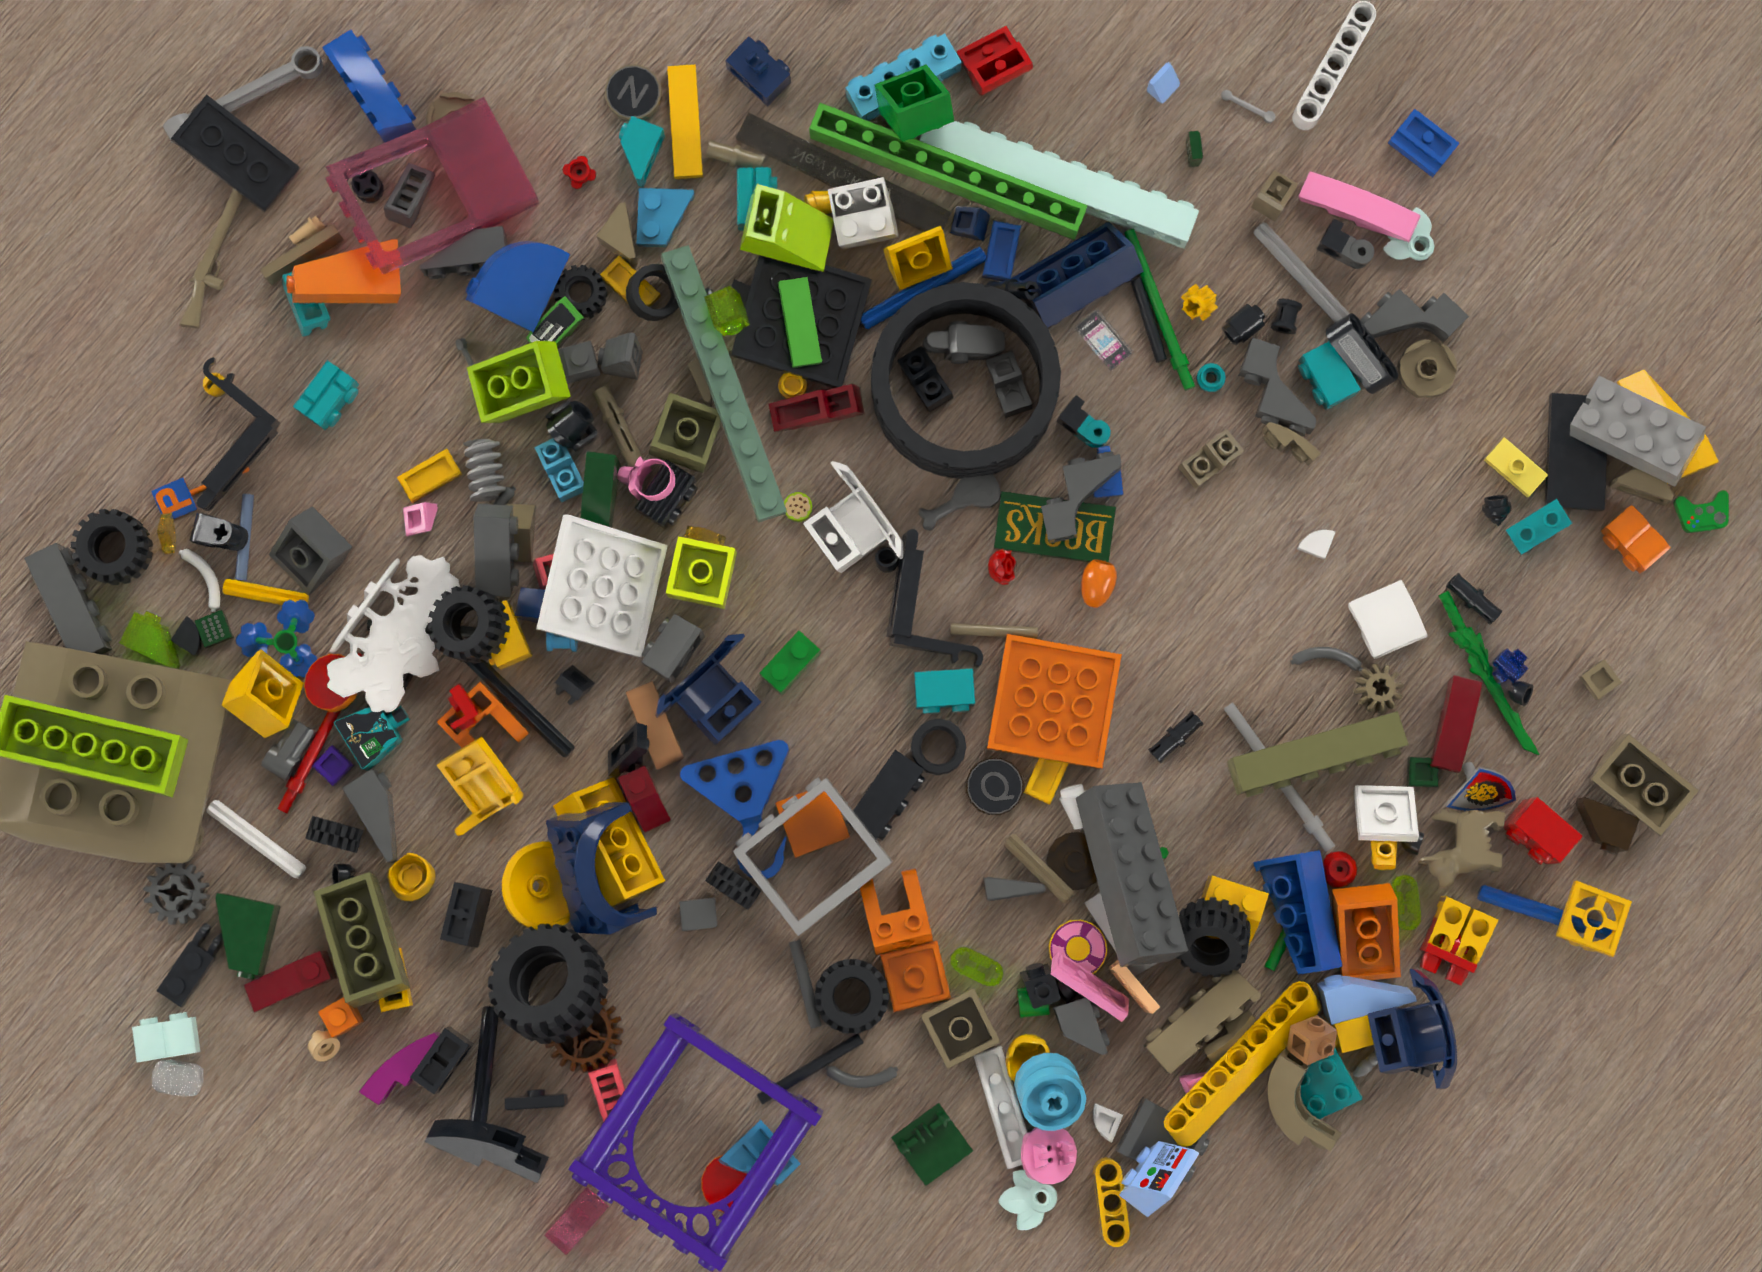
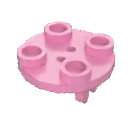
[1021,1127,1077,1184]

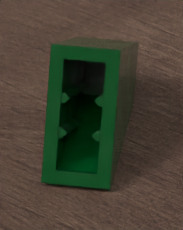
[580,451,621,528]
[215,893,280,980]

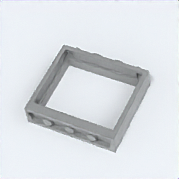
[733,777,893,936]

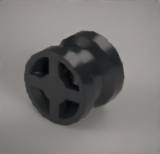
[351,169,384,203]

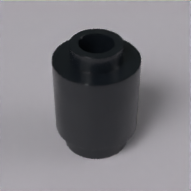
[1222,304,1266,345]

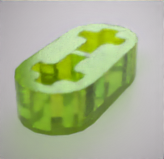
[1390,875,1422,931]
[950,947,1004,986]

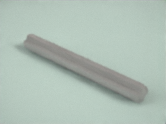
[1253,222,1350,322]

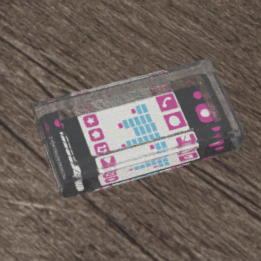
[1075,308,1134,371]

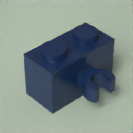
[725,36,791,107]

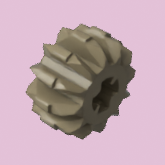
[1353,663,1404,713]

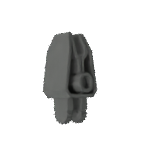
[922,321,1005,364]

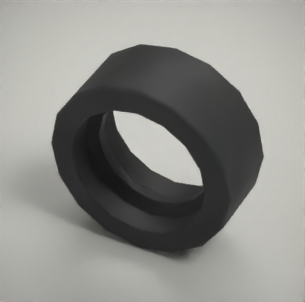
[626,264,679,321]
[911,719,967,775]

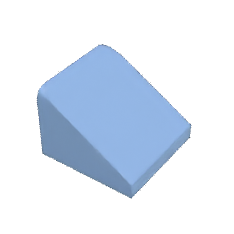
[1147,62,1180,103]

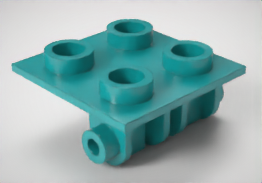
[1300,1049,1363,1119]

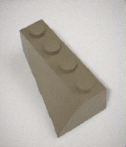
[1143,970,1262,1074]

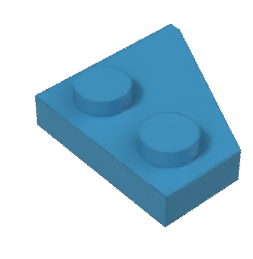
[636,188,694,247]
[718,1120,801,1186]

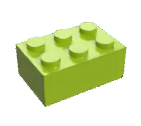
[466,341,571,423]

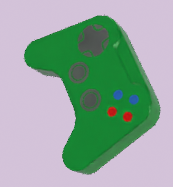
[1673,490,1729,533]

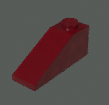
[244,951,337,1012]

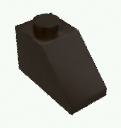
[1575,797,1640,855]

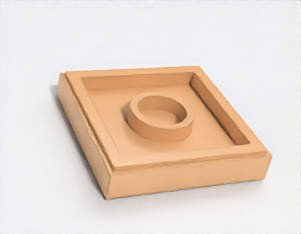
[1109,960,1160,1014]

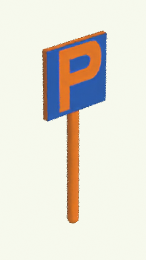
[151,467,250,523]

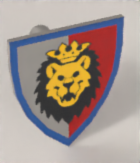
[1446,762,1516,811]

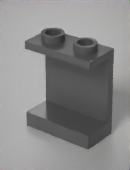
[1115,1097,1210,1186]

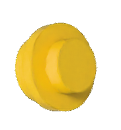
[778,373,807,399]

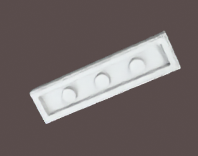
[973,1046,1027,1169]

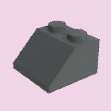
[269,506,352,595]
[641,614,705,684]

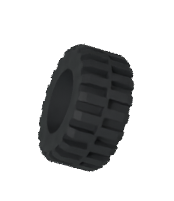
[488,924,608,1044]

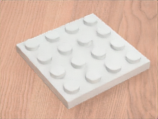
[536,515,668,658]

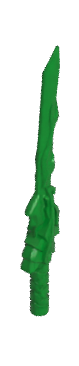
[1438,590,1540,755]

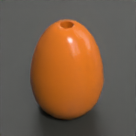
[1081,559,1117,608]

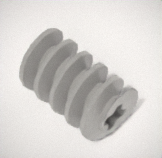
[463,439,506,502]

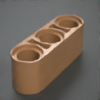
[626,681,684,770]

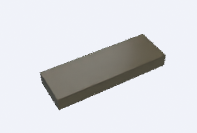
[260,224,344,285]

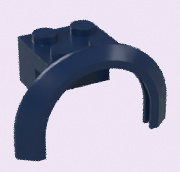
[655,634,761,746]
[1367,969,1457,1089]

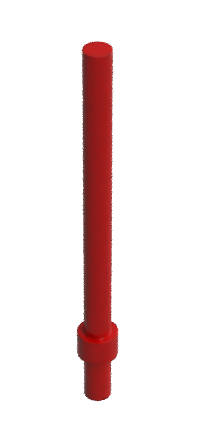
[277,653,364,814]

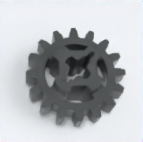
[143,863,210,925]

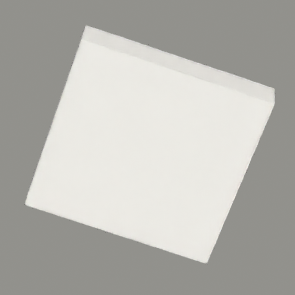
[1354,785,1419,842]

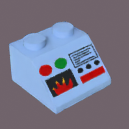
[1119,1141,1199,1217]

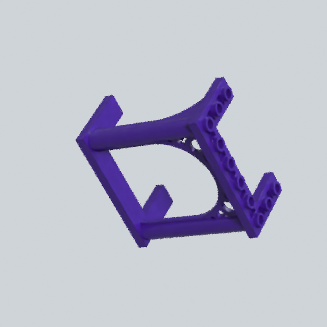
[568,1013,823,1272]

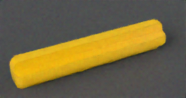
[222,579,309,605]

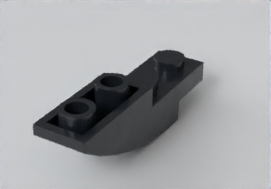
[425,1119,549,1183]

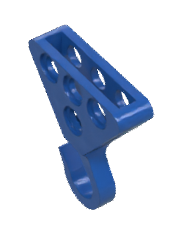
[680,740,789,879]

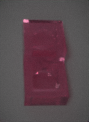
[544,1187,609,1255]

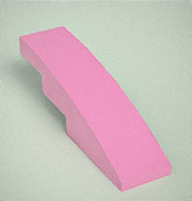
[1298,171,1420,242]

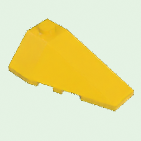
[1617,370,1719,484]

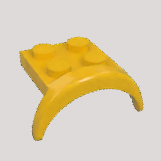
[436,736,524,836]

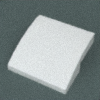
[1348,580,1427,659]

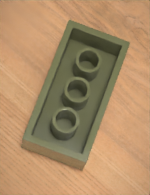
[313,872,410,1008]

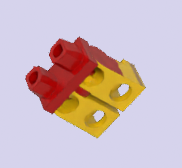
[1419,896,1499,985]

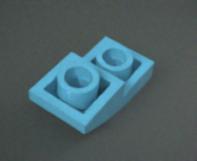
[534,438,584,502]

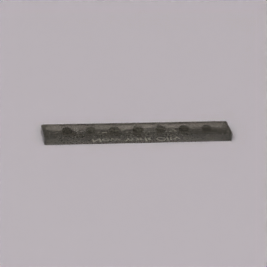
[736,112,952,232]

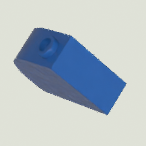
[466,241,570,332]

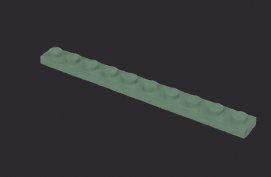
[661,245,787,523]

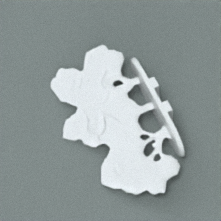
[327,555,460,712]

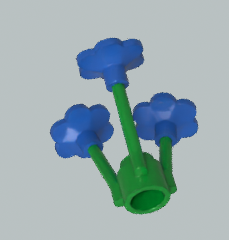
[235,600,317,678]

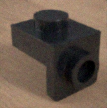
[1020,963,1061,1009]

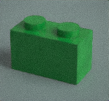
[759,630,821,695]

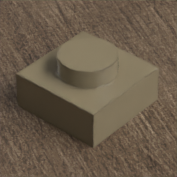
[1579,659,1622,700]

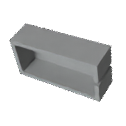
[1570,376,1706,487]

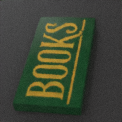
[994,491,1116,562]

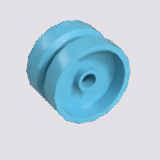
[1014,1053,1086,1131]

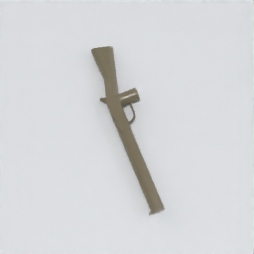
[179,189,243,328]

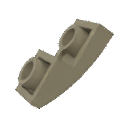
[1262,422,1321,466]
[1178,429,1244,489]
[1203,1010,1256,1066]

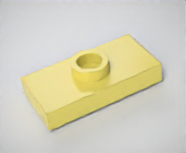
[1484,437,1548,498]

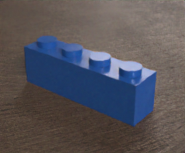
[322,29,417,148]
[1253,850,1343,975]

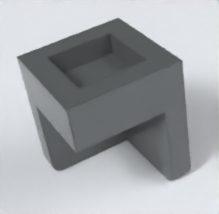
[679,898,717,931]

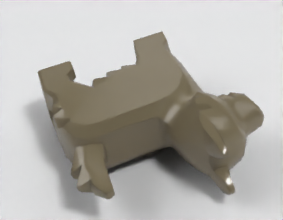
[1418,808,1505,887]

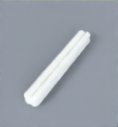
[206,800,306,879]

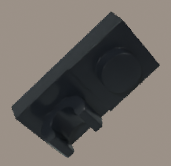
[608,722,650,778]

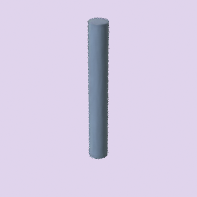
[235,494,254,581]

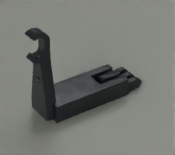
[197,357,280,511]
[886,529,983,668]

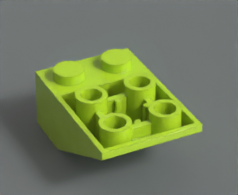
[740,184,834,272]

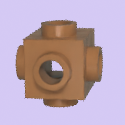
[1287,1015,1337,1065]

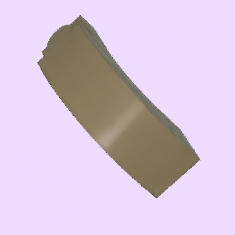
[1267,1048,1342,1151]

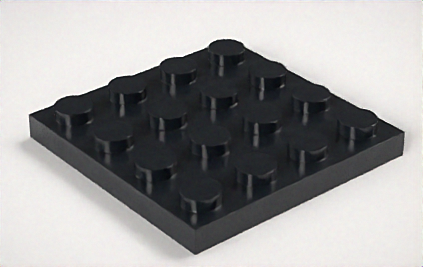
[730,255,872,388]

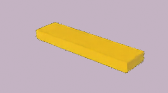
[667,64,703,179]

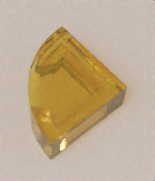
[157,513,176,554]
[685,526,726,546]

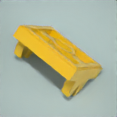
[1555,880,1632,957]

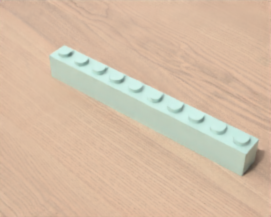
[919,121,1199,249]

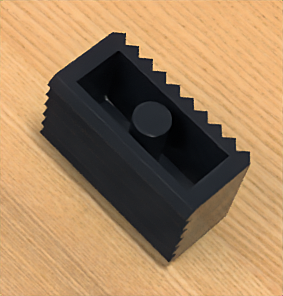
[634,459,698,529]

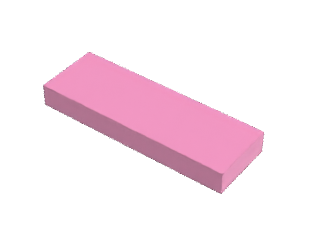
[1051,952,1129,1022]

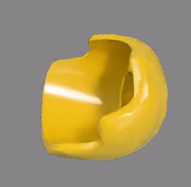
[1006,1034,1050,1082]

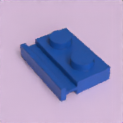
[1388,109,1459,178]

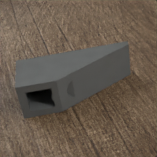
[420,226,508,279]

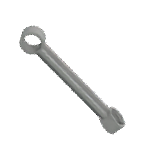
[163,46,323,144]

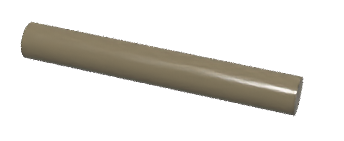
[950,623,1038,638]

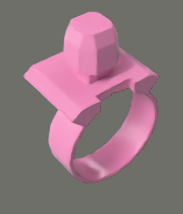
[617,456,676,501]

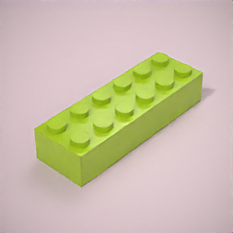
[0,695,188,798]

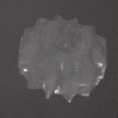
[151,1059,204,1097]

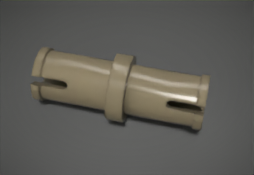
[705,139,765,168]

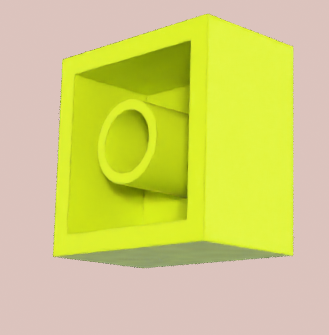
[666,536,737,609]

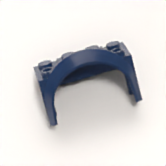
[546,802,657,935]

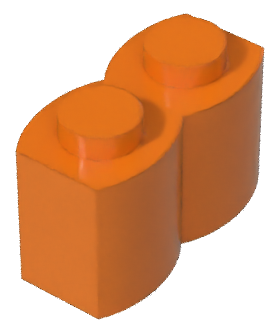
[1601,505,1671,573]

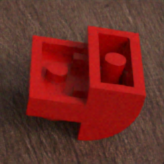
[956,26,1033,96]

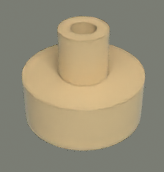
[308,1030,340,1062]

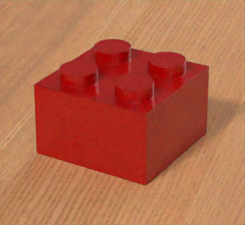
[1504,797,1583,865]

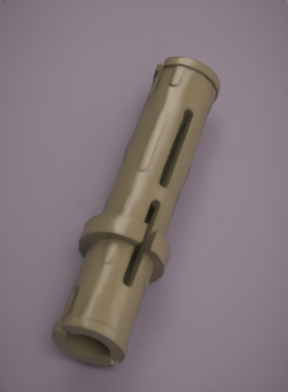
[593,386,643,468]

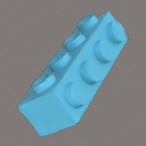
[845,33,962,121]

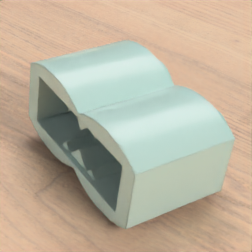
[132,1012,201,1063]

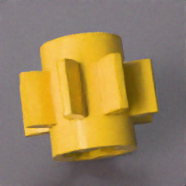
[1181,284,1218,321]

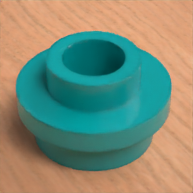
[1197,363,1226,392]

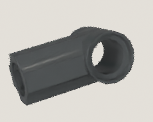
[261,719,317,782]

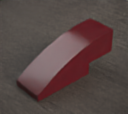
[768,384,865,432]
[1430,675,1482,773]

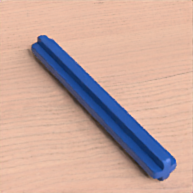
[861,247,987,329]
[1477,885,1612,939]

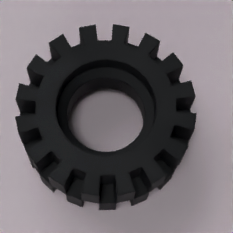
[554,265,607,320]
[305,816,364,853]

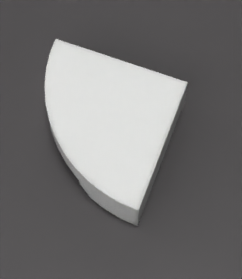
[1297,530,1335,560]
[1093,1103,1123,1143]

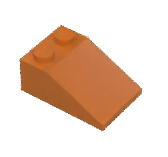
[1332,883,1401,980]

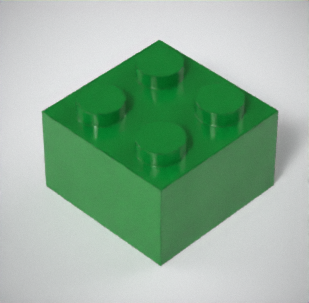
[874,64,954,142]

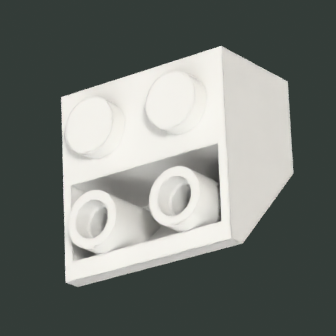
[828,177,899,249]

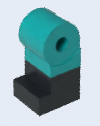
[1056,395,1111,448]

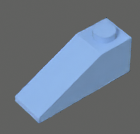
[1317,975,1417,1025]

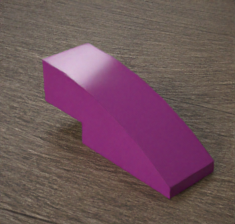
[359,1032,441,1105]

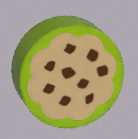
[784,492,812,522]

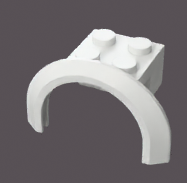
[803,461,903,573]

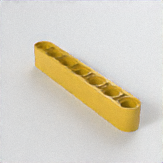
[1164,981,1321,1147]

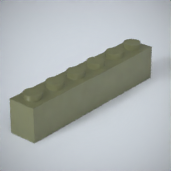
[1227,711,1409,798]

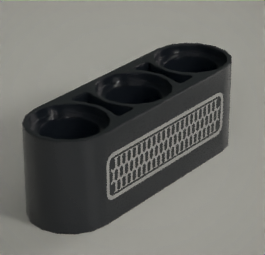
[1326,313,1398,394]

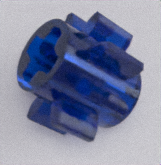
[1492,648,1528,683]

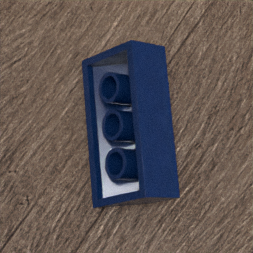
[1011,221,1144,328]

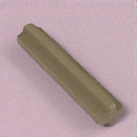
[1004,834,1074,903]

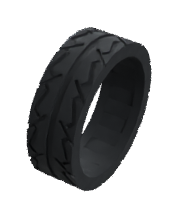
[871,282,1061,479]

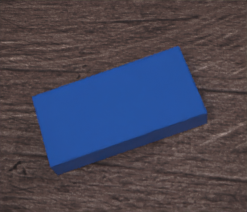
[982,220,1021,282]

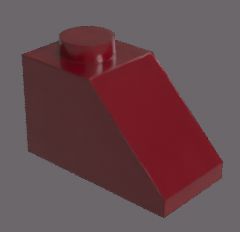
[618,766,671,833]

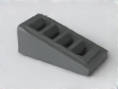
[384,163,435,228]
[983,877,1046,901]

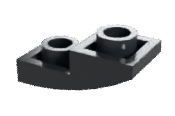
[897,345,953,412]

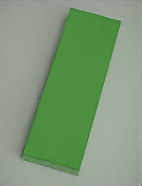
[778,277,822,368]

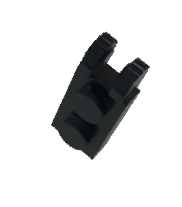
[156,923,224,1007]

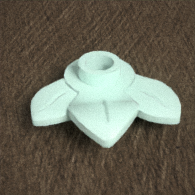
[1383,207,1434,261]
[998,1170,1057,1230]

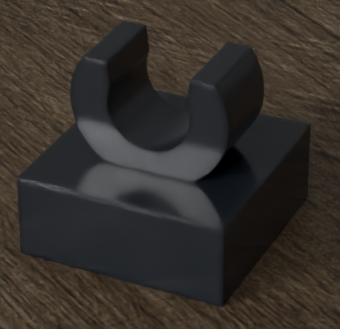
[555,665,595,705]

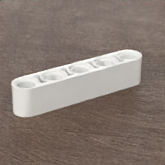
[1292,1,1376,130]

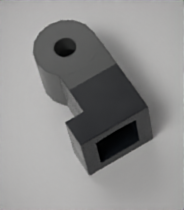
[1316,219,1374,269]

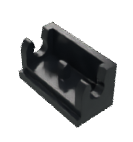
[440,882,493,947]

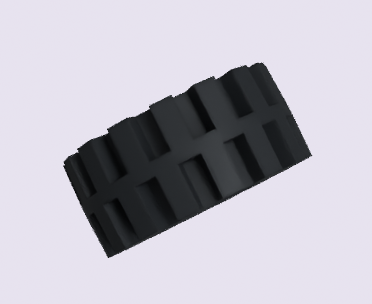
[705,861,761,910]

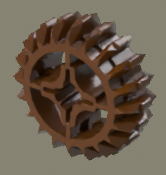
[545,998,624,1073]

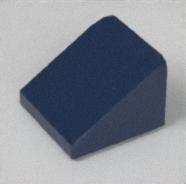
[950,206,990,241]

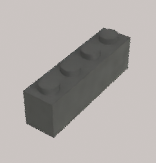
[24,543,112,654]

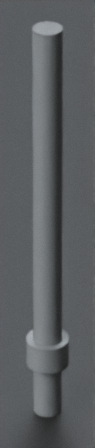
[1224,702,1335,852]

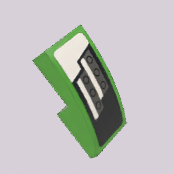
[526,296,584,347]

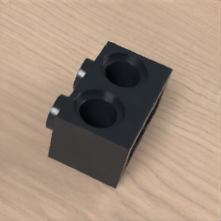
[410,1027,474,1094]

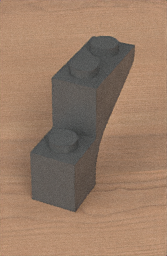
[1360,289,1469,342]
[1238,338,1316,436]
[1041,451,1121,544]

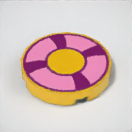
[1048,919,1107,974]

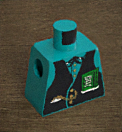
[333,706,410,771]

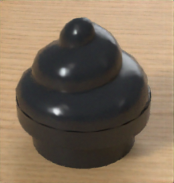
[1482,495,1512,526]

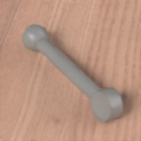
[1221,90,1276,123]

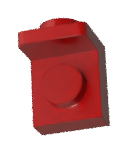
[448,683,479,731]

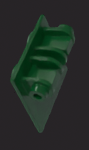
[891,1103,973,1186]

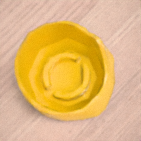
[387,853,436,901]

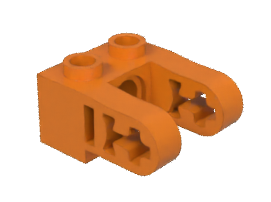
[437,681,529,748]
[860,868,933,955]

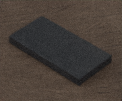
[171,94,300,213]
[1545,393,1607,511]

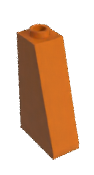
[286,239,401,303]

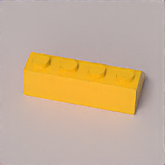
[553,777,665,907]

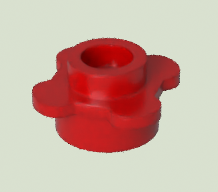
[562,156,596,189]

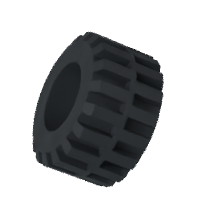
[71,509,153,585]
[428,585,510,663]
[1176,897,1250,978]
[815,959,889,1034]

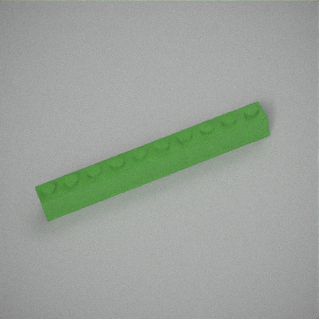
[809,103,1088,240]

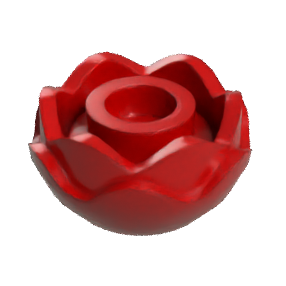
[988,549,1016,585]
[1323,851,1357,888]

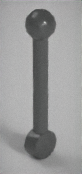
[456,338,474,366]

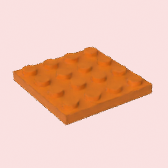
[987,634,1122,770]

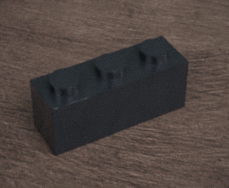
[845,750,925,841]

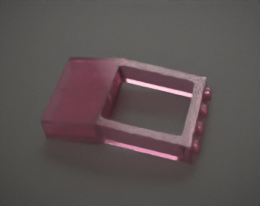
[325,97,539,275]

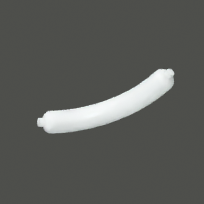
[179,549,221,612]

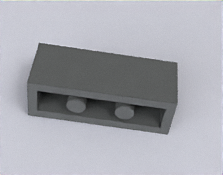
[473,504,519,597]

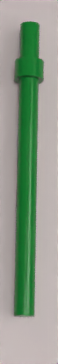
[1124,229,1195,391]

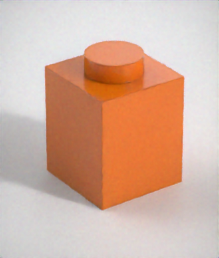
[318,997,365,1038]

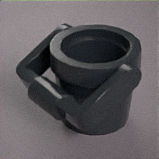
[545,401,598,452]

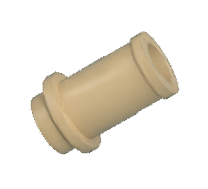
[289,215,326,246]

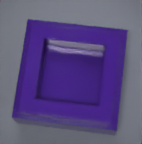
[312,745,355,786]

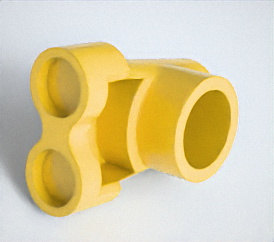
[1370,841,1398,870]

